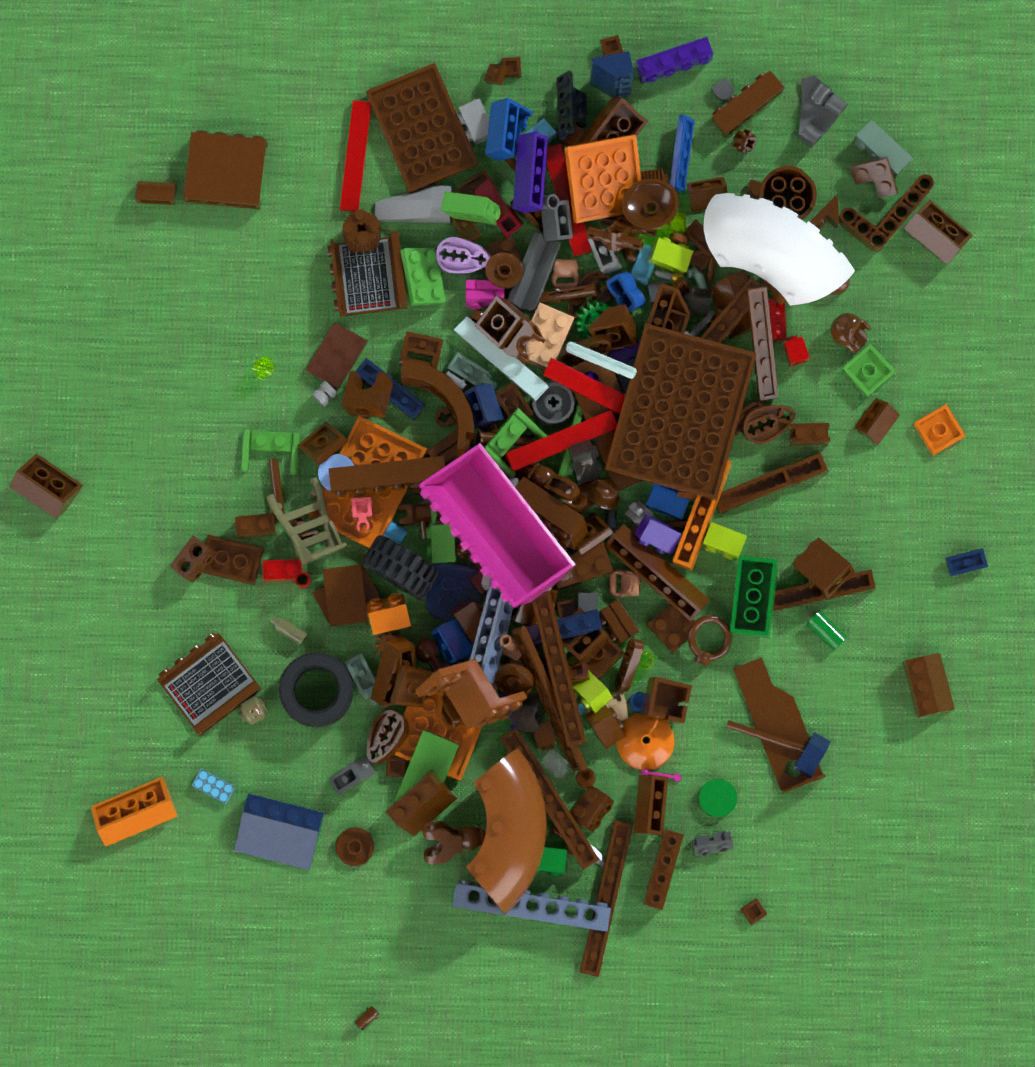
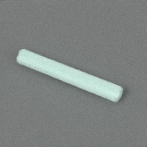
[566,342,637,379]

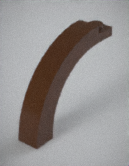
[401,360,474,458]

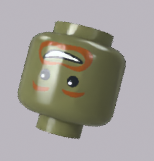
[238,696,269,725]

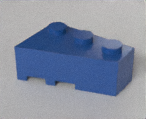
[485,98,533,162]

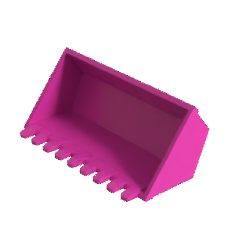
[418,444,576,608]

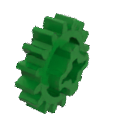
[574,300,610,339]

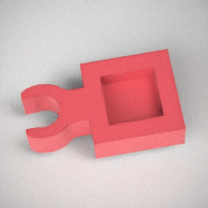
[352,497,372,531]

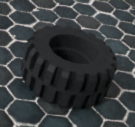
[363,535,439,600]

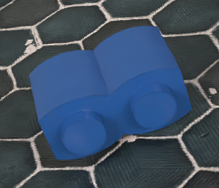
[607,272,646,313]

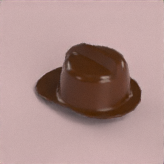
[578,476,619,510]

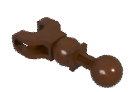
[502,449,587,511]
[415,638,461,729]
[422,821,486,864]

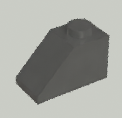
[329,757,376,795]

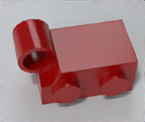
[263,559,311,589]

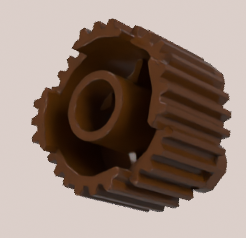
[343,209,381,253]

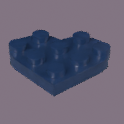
[426,563,485,622]

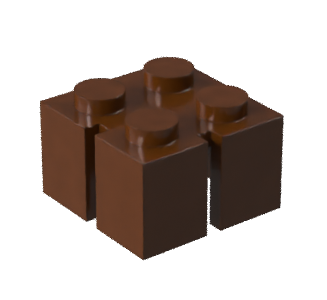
[641,677,692,724]

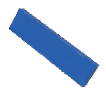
[670,115,695,193]

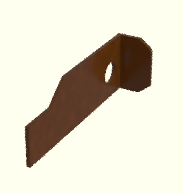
[571,353,642,492]
[733,657,826,794]

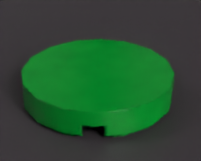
[699,779,737,817]

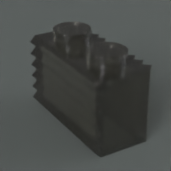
[568,440,602,485]

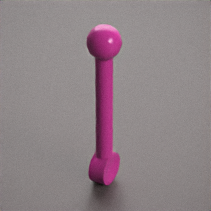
[641,769,681,781]

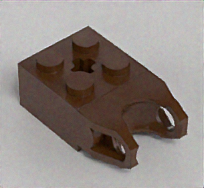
[475,296,546,364]

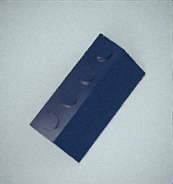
[589,51,634,99]

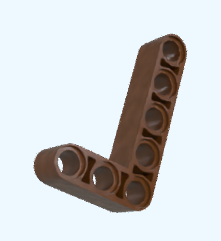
[839,174,934,252]

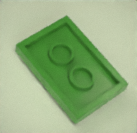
[400,248,446,305]

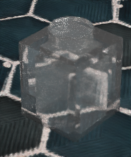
[539,749,569,779]

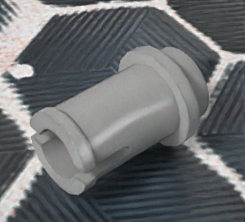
[446,370,468,392]

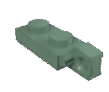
[447,352,498,391]
[344,653,378,707]

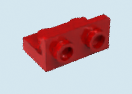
[768,299,787,341]

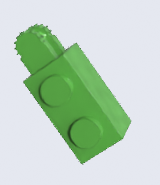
[426,508,455,563]

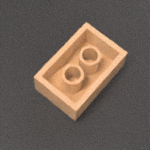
[526,303,575,370]

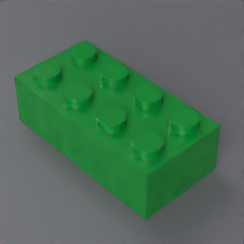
[730,556,779,639]

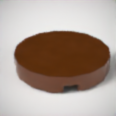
[495,664,534,695]
[335,827,374,866]

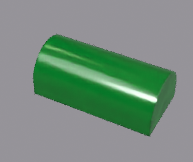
[806,611,847,651]

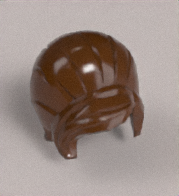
[831,313,872,354]

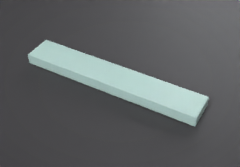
[454,317,549,401]

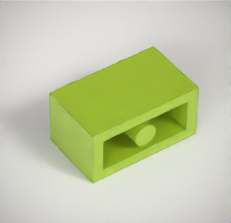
[647,237,693,274]
[702,522,747,561]

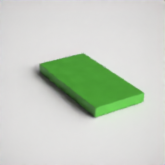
[395,729,460,801]

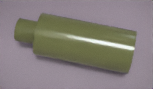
[270,616,308,646]

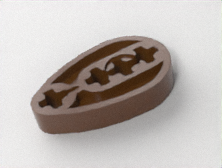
[568,271,613,319]
[741,404,795,444]
[367,710,409,765]

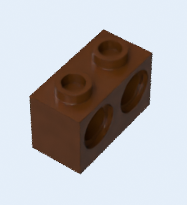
[170,535,216,583]

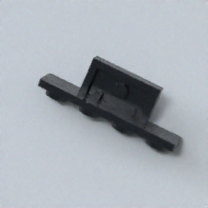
[556,70,587,140]

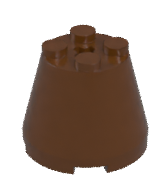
[759,166,817,220]

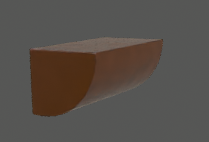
[135,181,177,205]

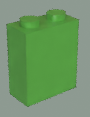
[441,191,500,225]

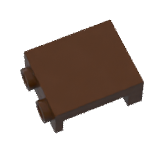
[792,537,855,598]

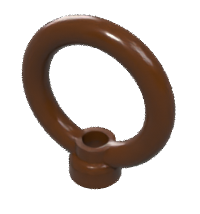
[688,615,732,666]

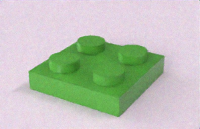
[842,344,896,398]

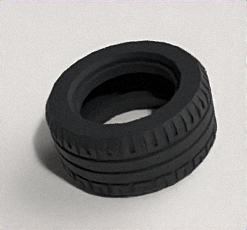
[279,652,354,728]

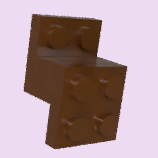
[562,608,624,680]

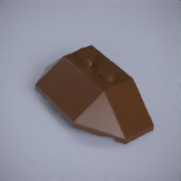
[647,283,690,333]

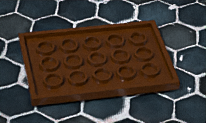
[366,63,479,193]

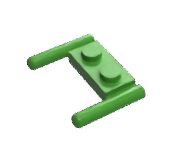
[484,408,547,478]
[240,430,300,475]

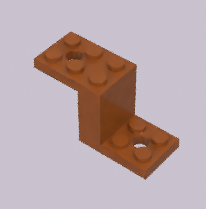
[415,659,528,729]

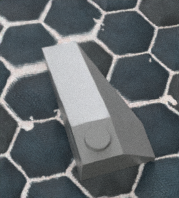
[375,185,451,224]

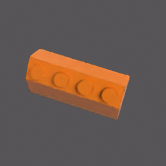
[91,776,178,847]

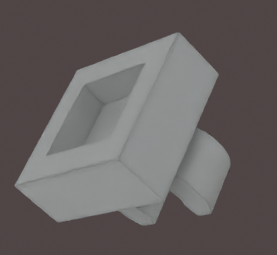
[625,501,653,526]

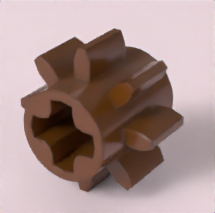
[733,129,756,154]

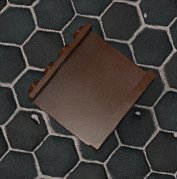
[183,130,268,210]

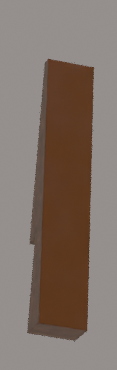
[717,453,828,513]
[773,569,876,612]

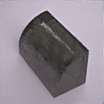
[511,692,546,732]

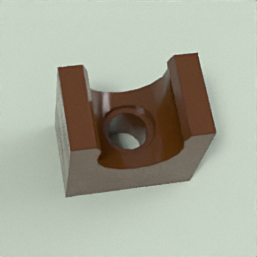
[341,371,393,418]

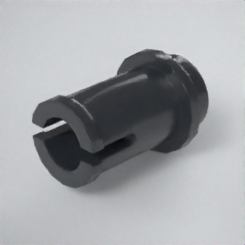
[605,509,618,534]

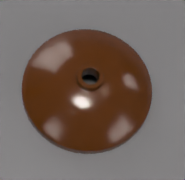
[622,179,679,230]

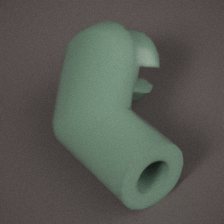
[686,266,707,292]

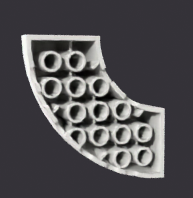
[704,193,855,306]

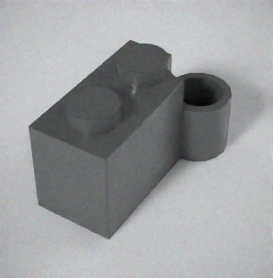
[541,194,573,241]

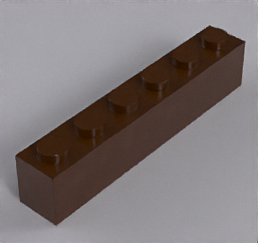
[329,456,445,496]
[604,524,710,622]

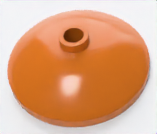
[616,713,674,770]

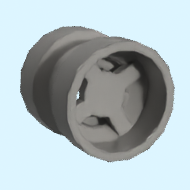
[311,380,338,407]

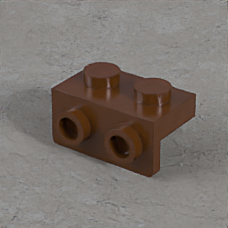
[571,786,614,833]

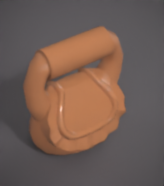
[552,259,580,289]
[609,569,641,598]

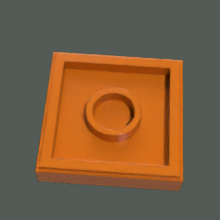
[913,404,966,456]

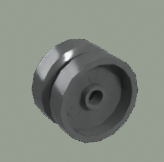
[532,382,574,428]

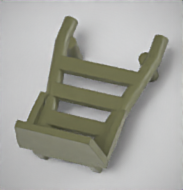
[266,477,347,565]

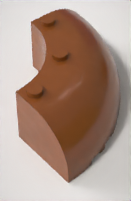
[466,749,547,915]

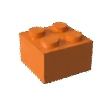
[366,593,411,635]

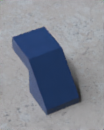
[794,732,831,778]

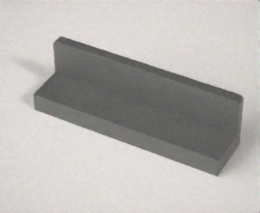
[508,232,561,312]

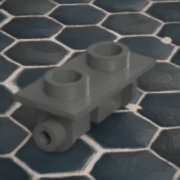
[692,831,733,856]

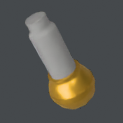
[655,270,684,284]

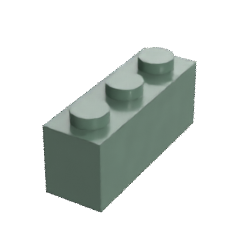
[854,119,913,178]

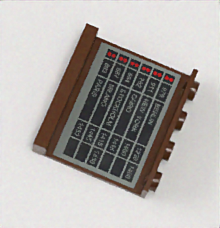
[327,231,408,317]
[157,633,262,736]

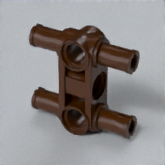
[586,214,658,251]

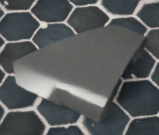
[798,75,848,148]

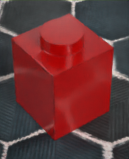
[783,335,810,367]

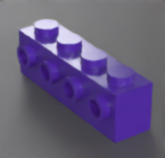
[635,37,713,84]
[513,131,548,213]

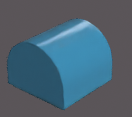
[384,522,409,545]

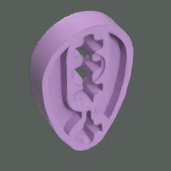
[436,237,491,274]

